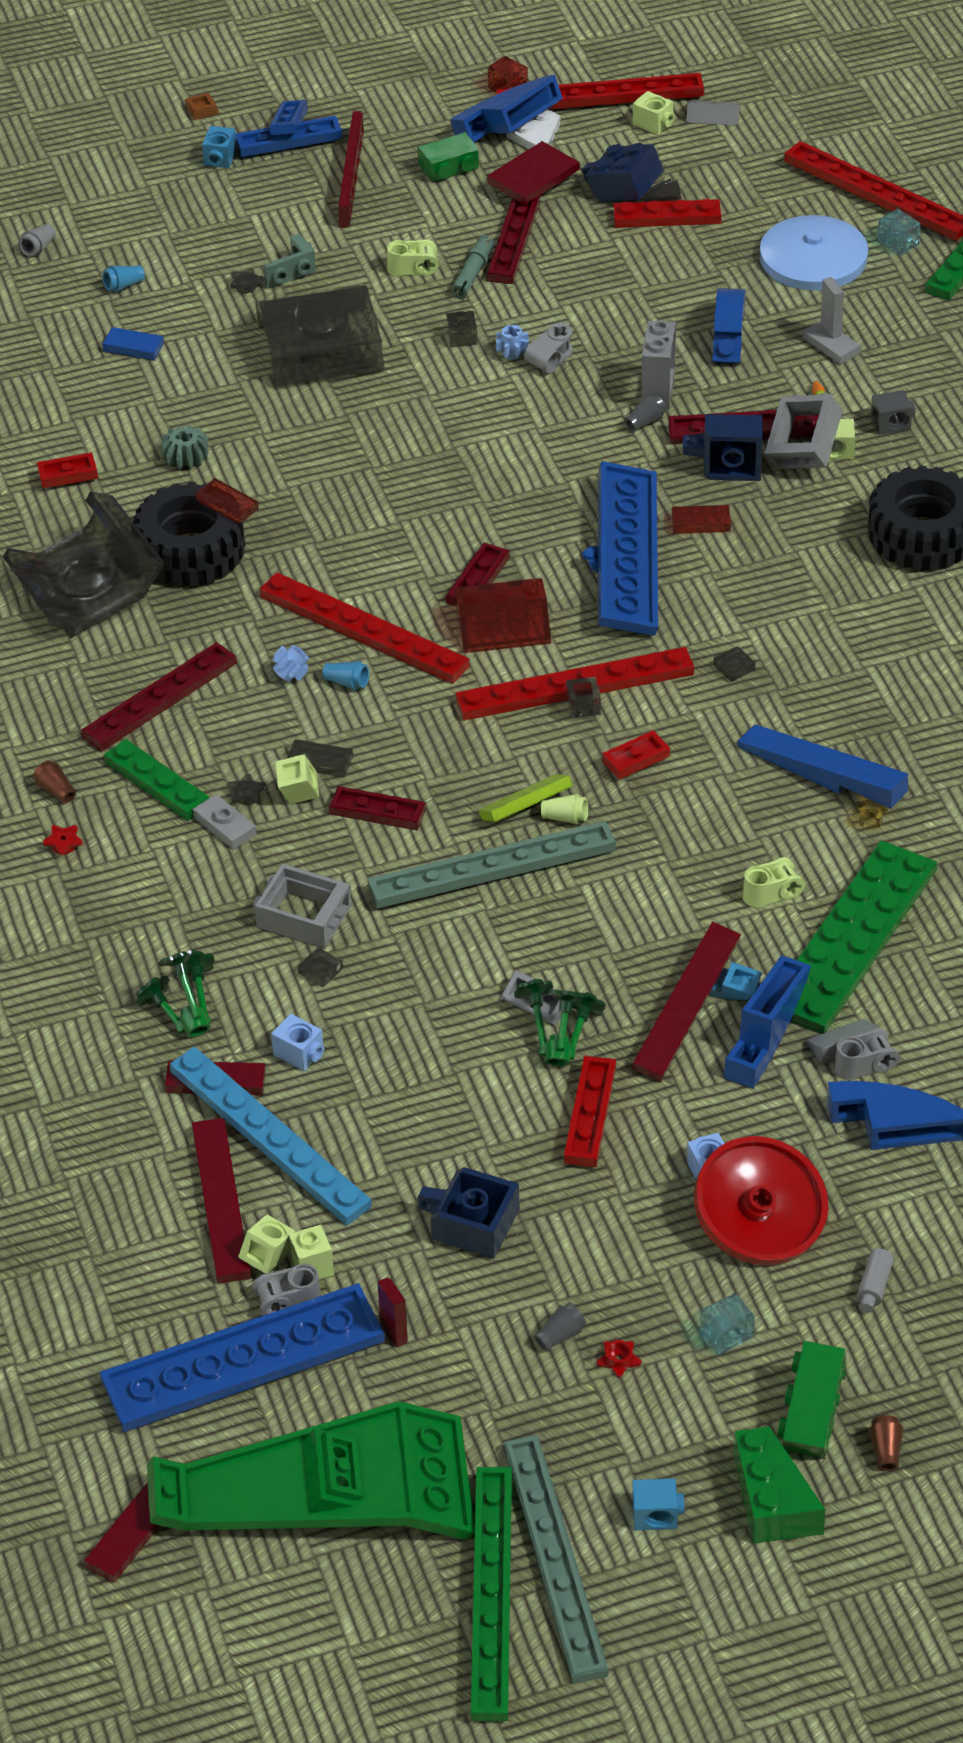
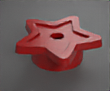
[43,825,83,855]
[596,1340,642,1378]

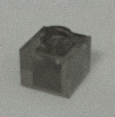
[446,311,477,348]
[566,677,601,718]

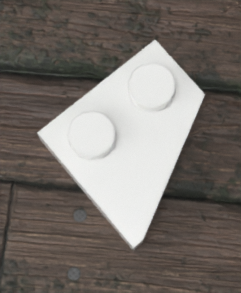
[506,109,560,149]

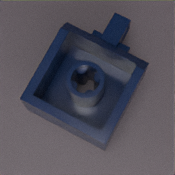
[581,143,664,202]
[683,414,762,481]
[418,1167,520,1258]

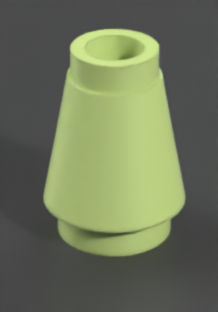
[541,794,588,825]

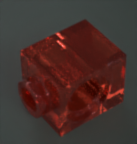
[488,56,528,93]

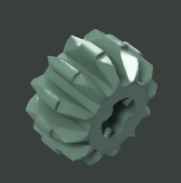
[161,424,209,470]

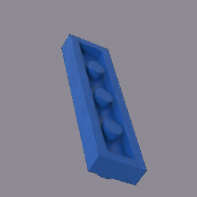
[236,115,342,157]

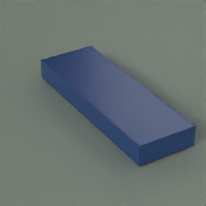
[269,100,308,135]

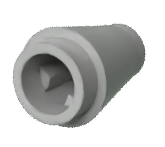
[19,224,56,256]

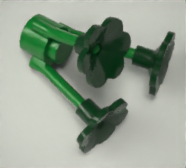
[136,949,215,1038]
[514,979,606,1066]

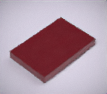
[487,141,580,205]

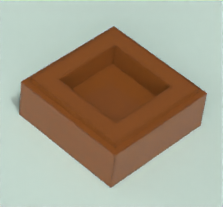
[185,93,218,120]

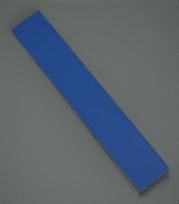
[737,724,908,809]

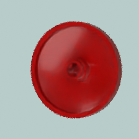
[694,1136,828,1266]

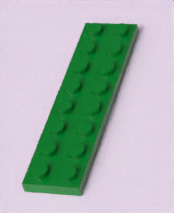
[791,840,938,1034]

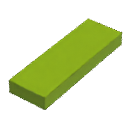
[478,774,572,822]

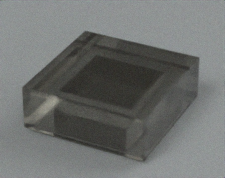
[714,646,756,682]
[298,947,343,987]

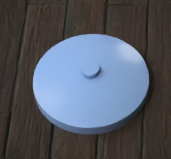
[760,215,868,291]

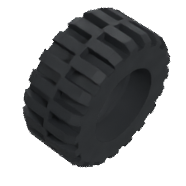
[868,466,963,571]
[133,482,245,587]

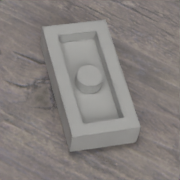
[193,794,257,850]

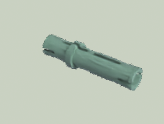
[451,235,494,299]

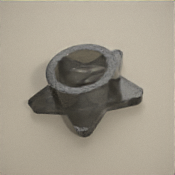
[230,268,264,294]
[227,774,267,805]

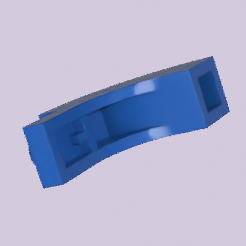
[712,288,746,364]

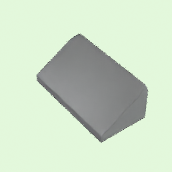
[686,100,740,125]
[500,970,561,1025]
[806,1019,879,1065]

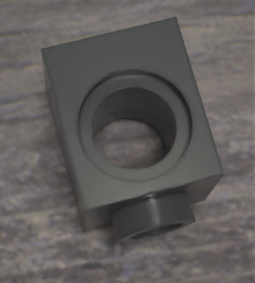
[871,390,916,435]

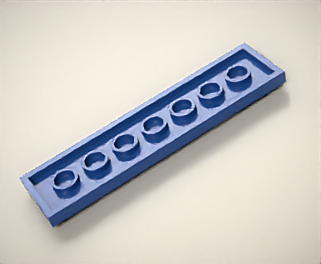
[598,461,658,636]
[100,1283,385,1432]

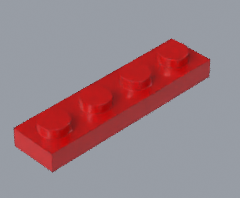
[614,199,721,228]
[564,1055,617,1168]

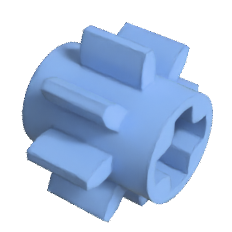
[496,325,529,360]
[272,645,309,682]

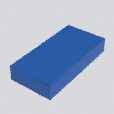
[102,327,164,360]

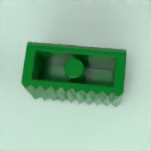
[418,132,479,183]

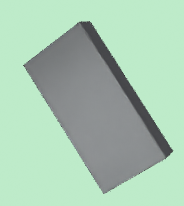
[821,277,844,339]
[803,321,861,364]

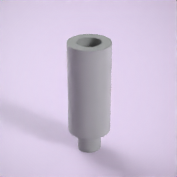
[857,1248,894,1313]

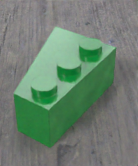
[777,1341,847,1459]
[733,1426,826,1544]

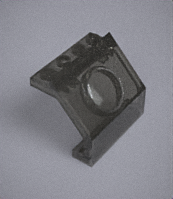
[255,284,385,386]
[3,491,164,639]

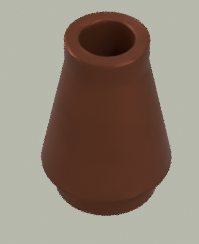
[33,760,77,804]
[868,1415,904,1471]

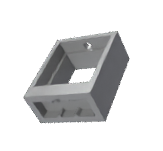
[642,320,676,410]
[764,393,843,469]
[253,864,352,949]

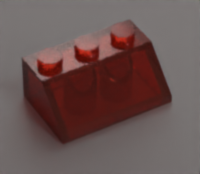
[455,578,551,653]

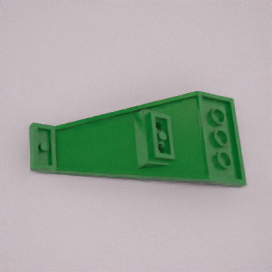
[147,1401,475,1540]

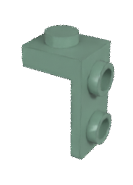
[264,233,316,288]

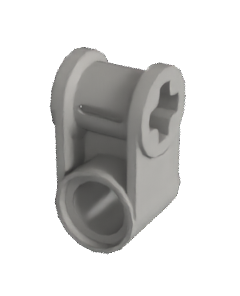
[524,323,573,373]
[834,1028,900,1080]
[252,1264,321,1316]

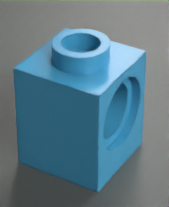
[202,126,237,168]
[632,1478,684,1531]

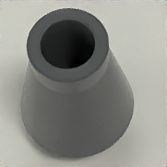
[624,393,667,432]
[534,1302,586,1352]

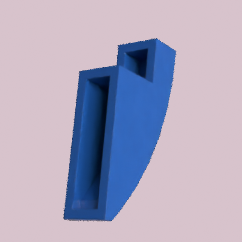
[450,75,563,143]
[724,955,811,1089]
[827,1081,963,1150]

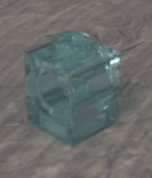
[877,209,921,256]
[698,1293,755,1355]

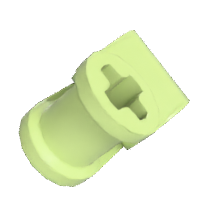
[387,239,439,277]
[742,857,805,908]

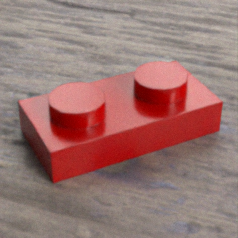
[36,452,98,489]
[602,730,670,780]

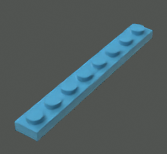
[170,1046,372,1226]

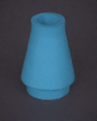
[102,265,145,292]
[323,661,369,690]

